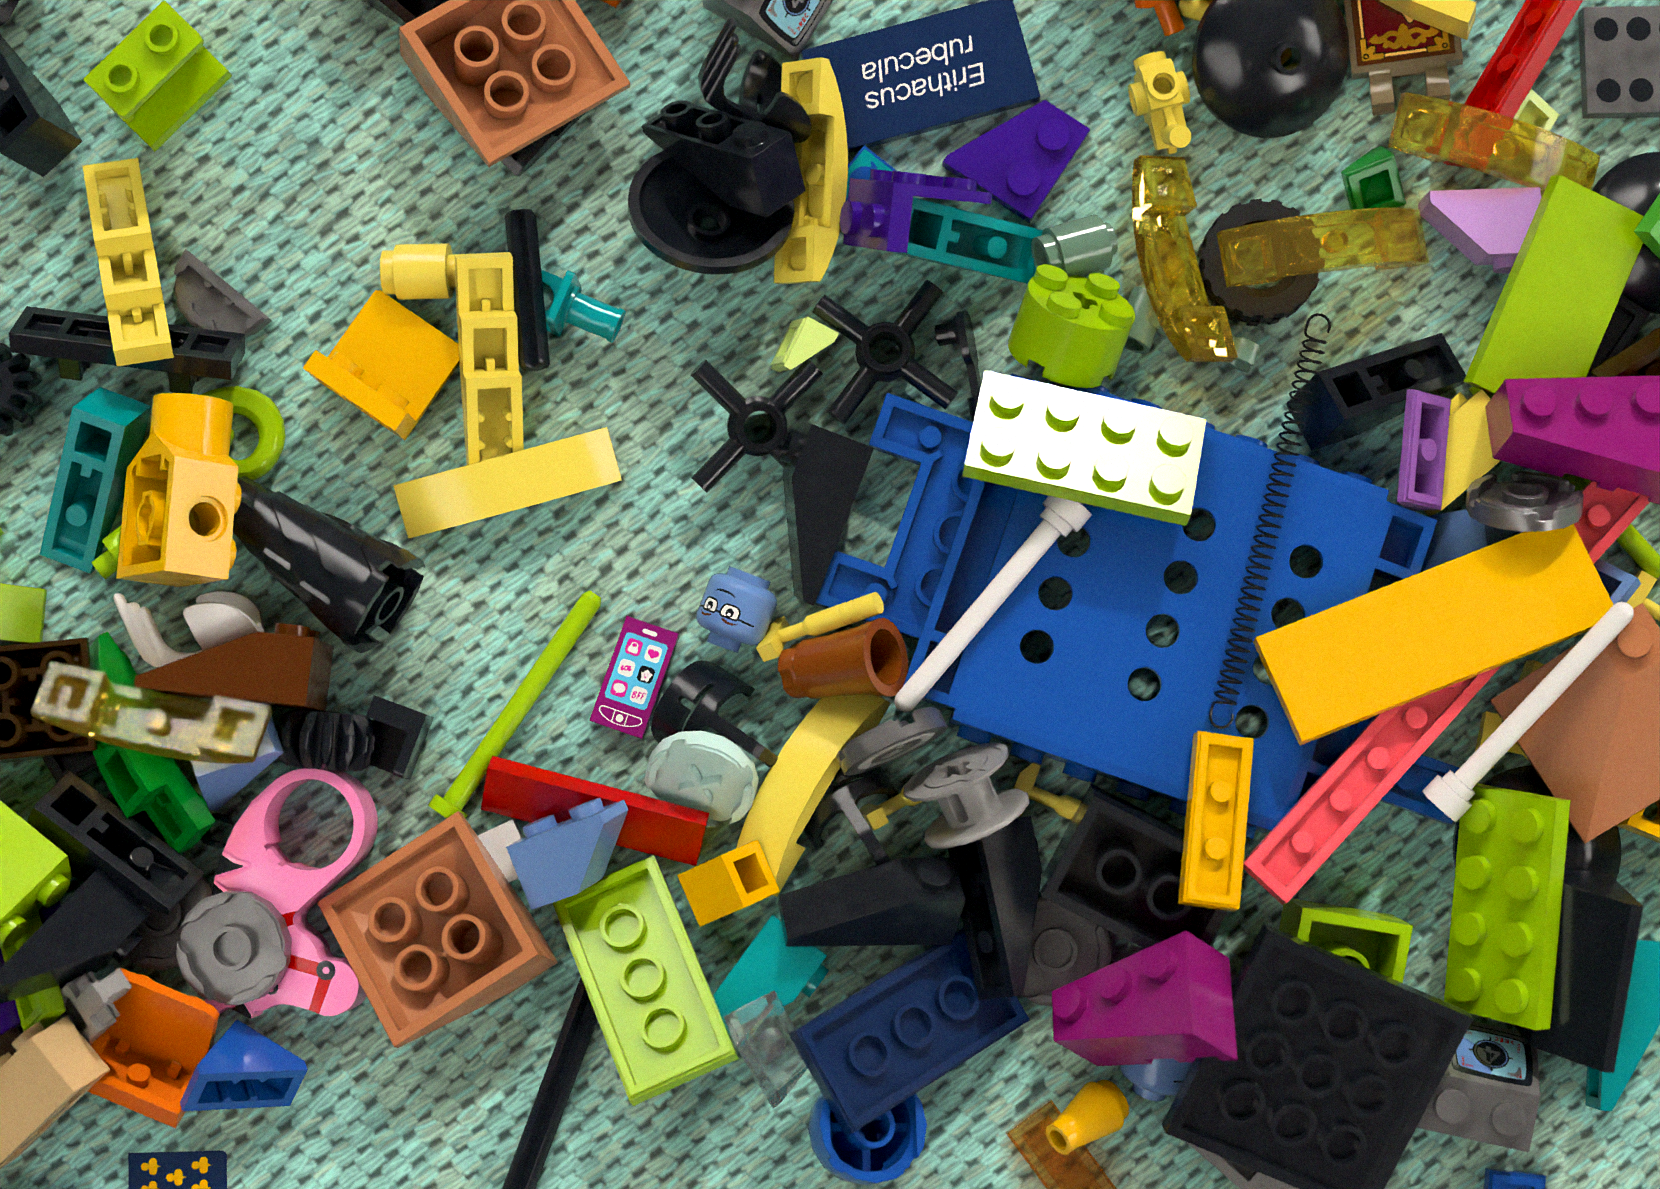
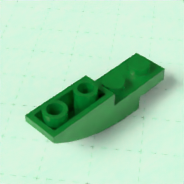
[89,631,216,854]

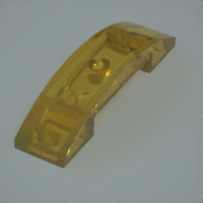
[1388,92,1601,197]
[1132,155,1238,362]
[1217,208,1429,287]
[31,661,272,764]

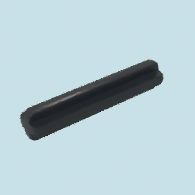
[505,209,550,371]

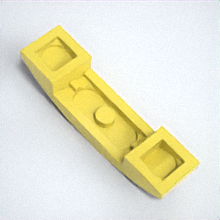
[774,57,848,284]
[393,427,622,539]
[736,695,891,897]

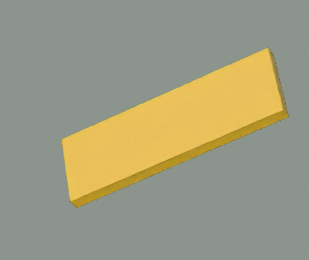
[1253,524,1613,745]

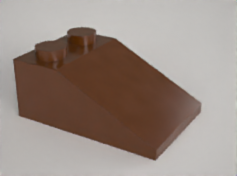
[134,623,334,711]

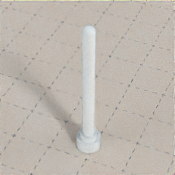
[894,496,1092,712]
[1422,602,1634,822]

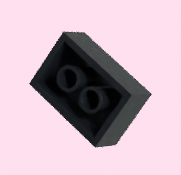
[1040,784,1248,949]

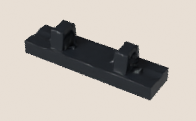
[9,306,245,394]

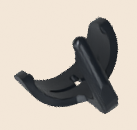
[698,17,812,143]
[651,660,778,768]
[803,766,899,865]

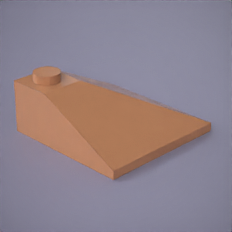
[399,0,631,167]
[1490,603,1660,844]
[317,811,558,1048]

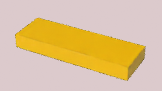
[1178,731,1254,912]

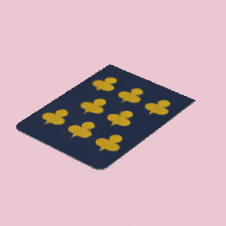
[128,1150,227,1189]

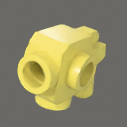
[1128,51,1191,154]

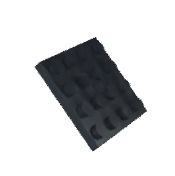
[1162,923,1473,1189]

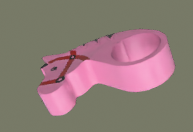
[204,768,378,1019]

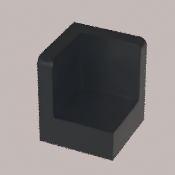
[366,695,434,780]

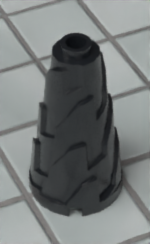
[233,476,425,653]

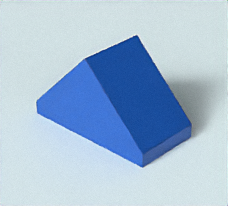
[180,1019,308,1111]

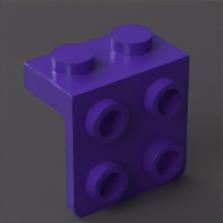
[840,169,993,253]

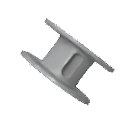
[904,743,1029,848]

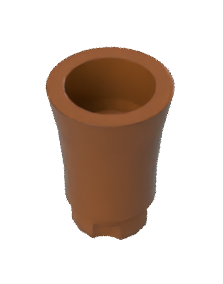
[778,618,908,699]

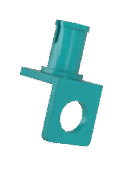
[541,269,626,343]

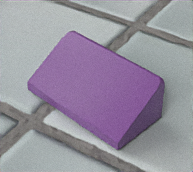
[1397,389,1451,511]

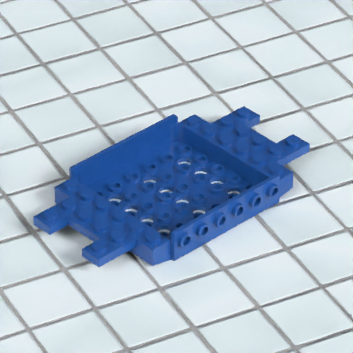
[815,373,1459,839]

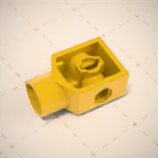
[116,393,241,587]

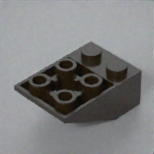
[0,637,97,764]

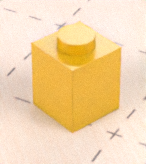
[677,839,780,927]

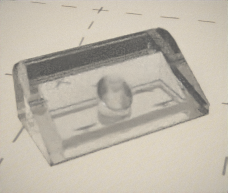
[724,990,808,1108]

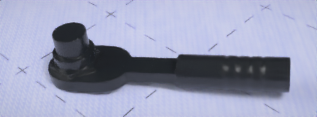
[935,310,981,422]

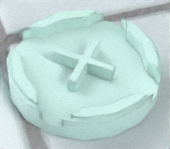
[644,731,759,828]

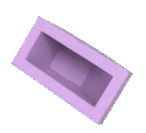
[1418,187,1541,274]

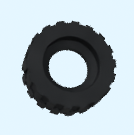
[1196,199,1323,326]

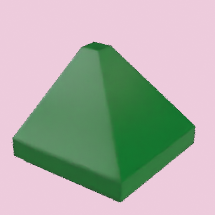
[1341,146,1406,224]

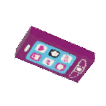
[589,616,680,739]

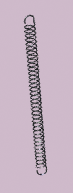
[1209,313,1331,729]

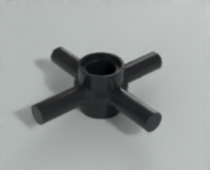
[812,280,958,425]
[691,359,823,493]

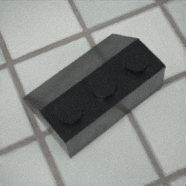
[1515,868,1643,1073]

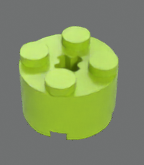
[1008,264,1135,388]

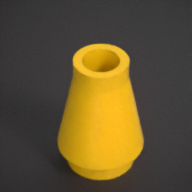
[1046,1079,1129,1155]

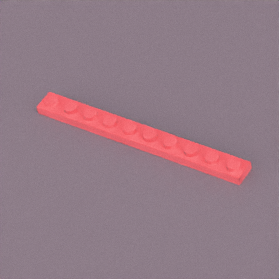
[1243,480,1650,905]

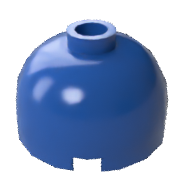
[808,1092,927,1185]

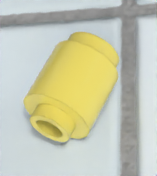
[380,243,456,300]

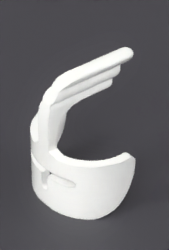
[113,590,264,668]

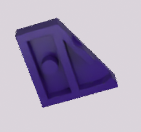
[942,100,1091,223]

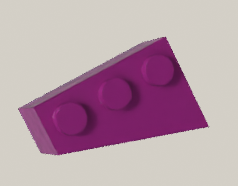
[1485,376,1660,505]
[1052,931,1237,1066]

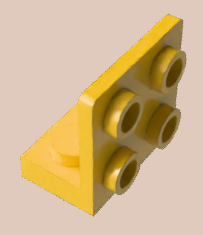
[303,290,459,441]

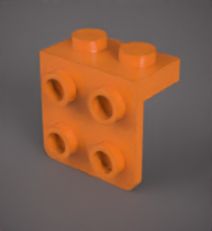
[87,968,219,1128]

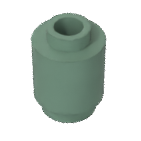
[1031,214,1118,276]

